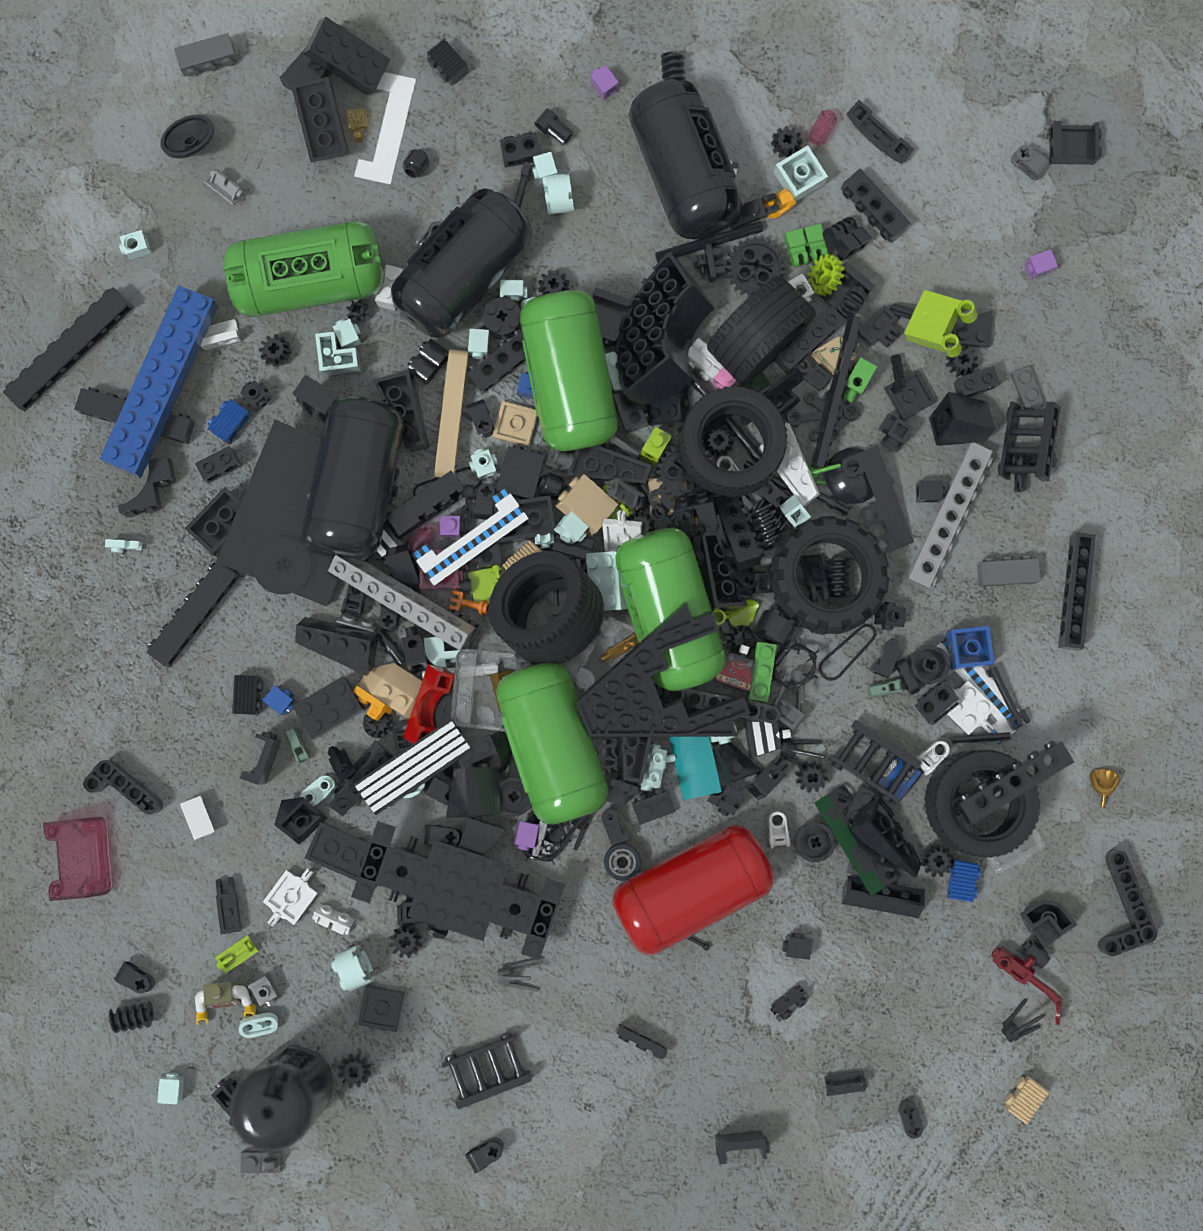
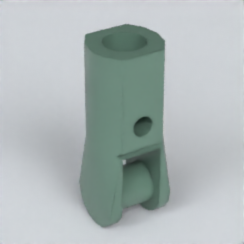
[868,679,905,698]
[285,728,310,764]

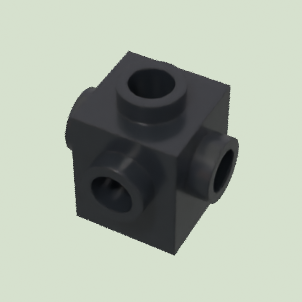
[240,380,271,411]
[874,602,906,630]

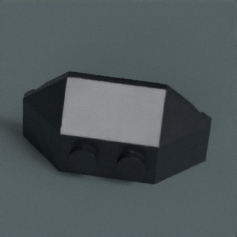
[443,729,513,779]

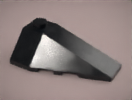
[851,796,922,877]

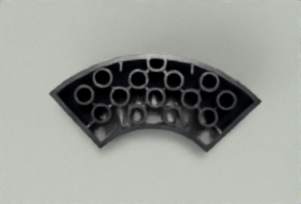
[615,251,715,404]

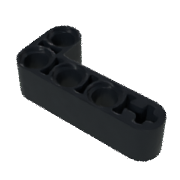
[83,760,163,814]

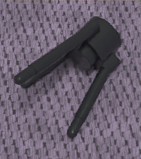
[780,739,825,767]
[546,815,590,850]
[1001,999,1046,1043]

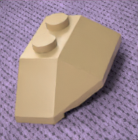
[358,663,422,719]

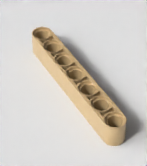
[435,349,469,478]

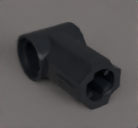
[534,108,573,145]

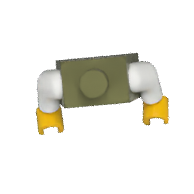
[195,981,257,1025]

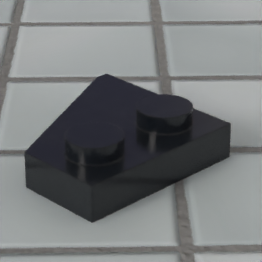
[951,311,993,348]
[712,742,761,783]

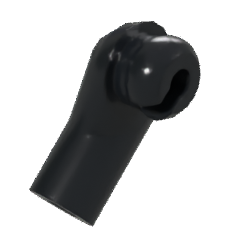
[634,484,648,513]

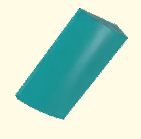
[669,737,722,800]

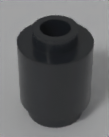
[1021,939,1051,969]

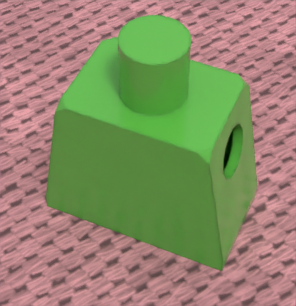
[842,357,877,403]

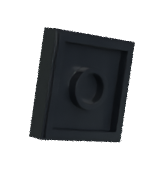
[884,369,936,421]
[358,985,405,1032]

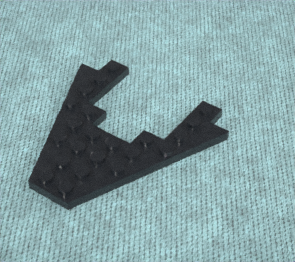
[575,601,750,737]

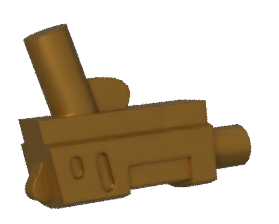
[600,634,638,663]

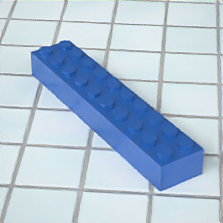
[100,285,218,478]

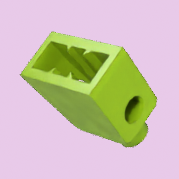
[639,426,673,468]

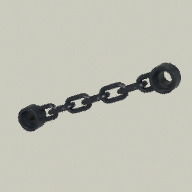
[459,484,474,594]

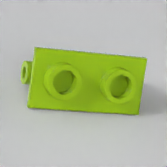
[215,935,258,973]

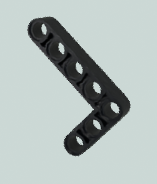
[1098,850,1157,956]

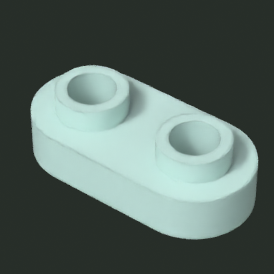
[300,776,336,806]
[239,1012,278,1038]

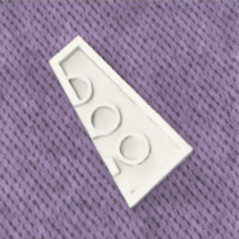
[759,423,820,506]

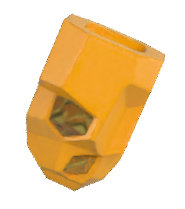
[765,188,796,219]

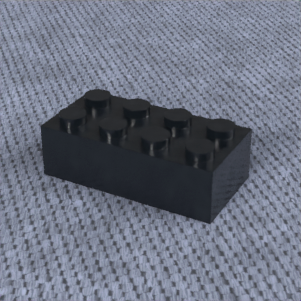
[303,17,390,95]
[291,77,350,162]

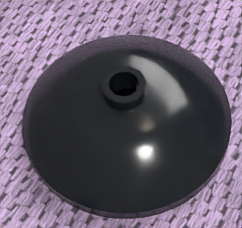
[160,115,214,159]
[825,448,874,504]

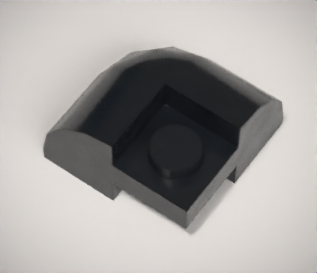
[1020,900,1077,948]

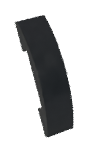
[846,100,915,164]

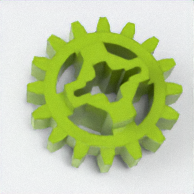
[808,254,845,296]

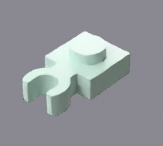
[535,533,554,549]
[105,539,142,553]

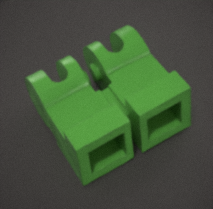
[783,224,828,268]

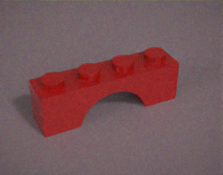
[403,664,455,744]

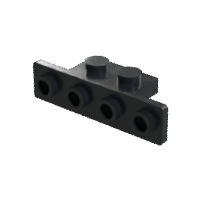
[740,367,803,426]

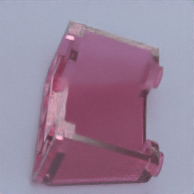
[43,817,112,901]

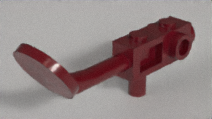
[991,946,1062,1025]

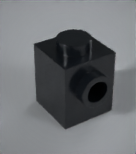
[782,933,812,960]

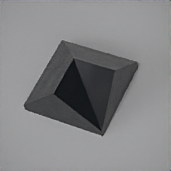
[274,797,327,845]

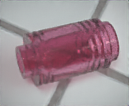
[809,109,837,146]
[406,527,434,553]

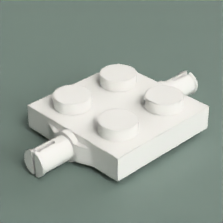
[602,510,643,552]
[945,680,996,735]
[263,868,318,927]

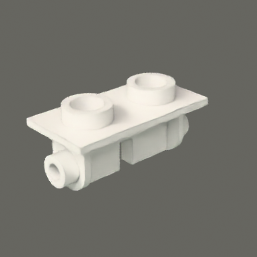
[312,903,355,935]

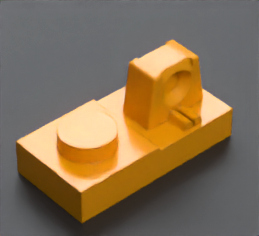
[353,686,393,721]

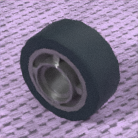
[604,843,641,881]

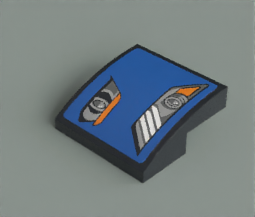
[869,755,923,803]

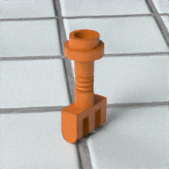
[448,590,489,615]

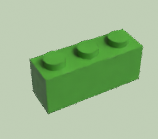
[747,642,777,703]

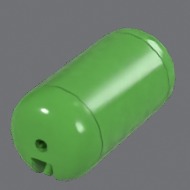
[223,221,384,317]
[520,290,618,451]
[615,528,726,691]
[496,662,608,825]

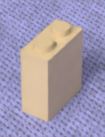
[556,474,618,536]

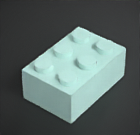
[586,551,628,610]

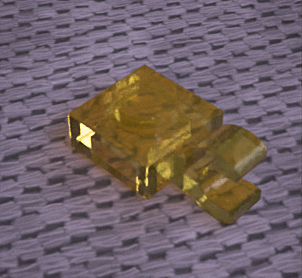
[347,108,368,142]

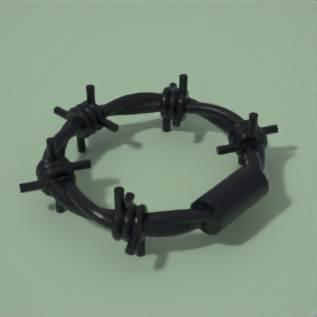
[771,640,820,693]
[523,810,572,865]

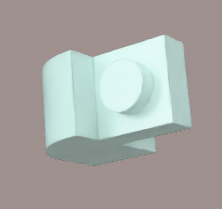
[424,637,466,668]

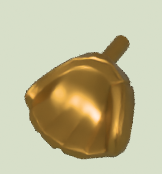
[1090,768,1120,807]

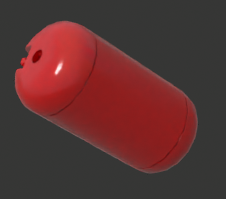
[612,825,774,955]

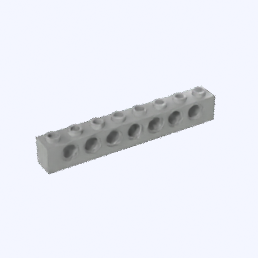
[905,443,993,590]
[328,555,475,650]

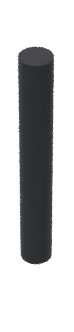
[951,732,1011,744]

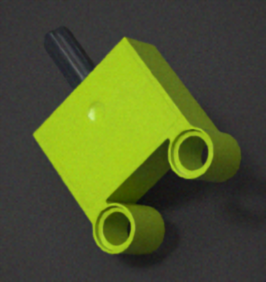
[890,290,978,357]

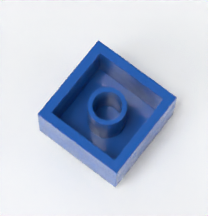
[946,626,995,670]

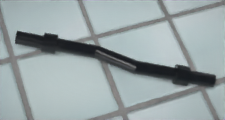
[743,460,850,515]

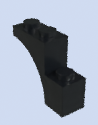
[118,457,176,517]

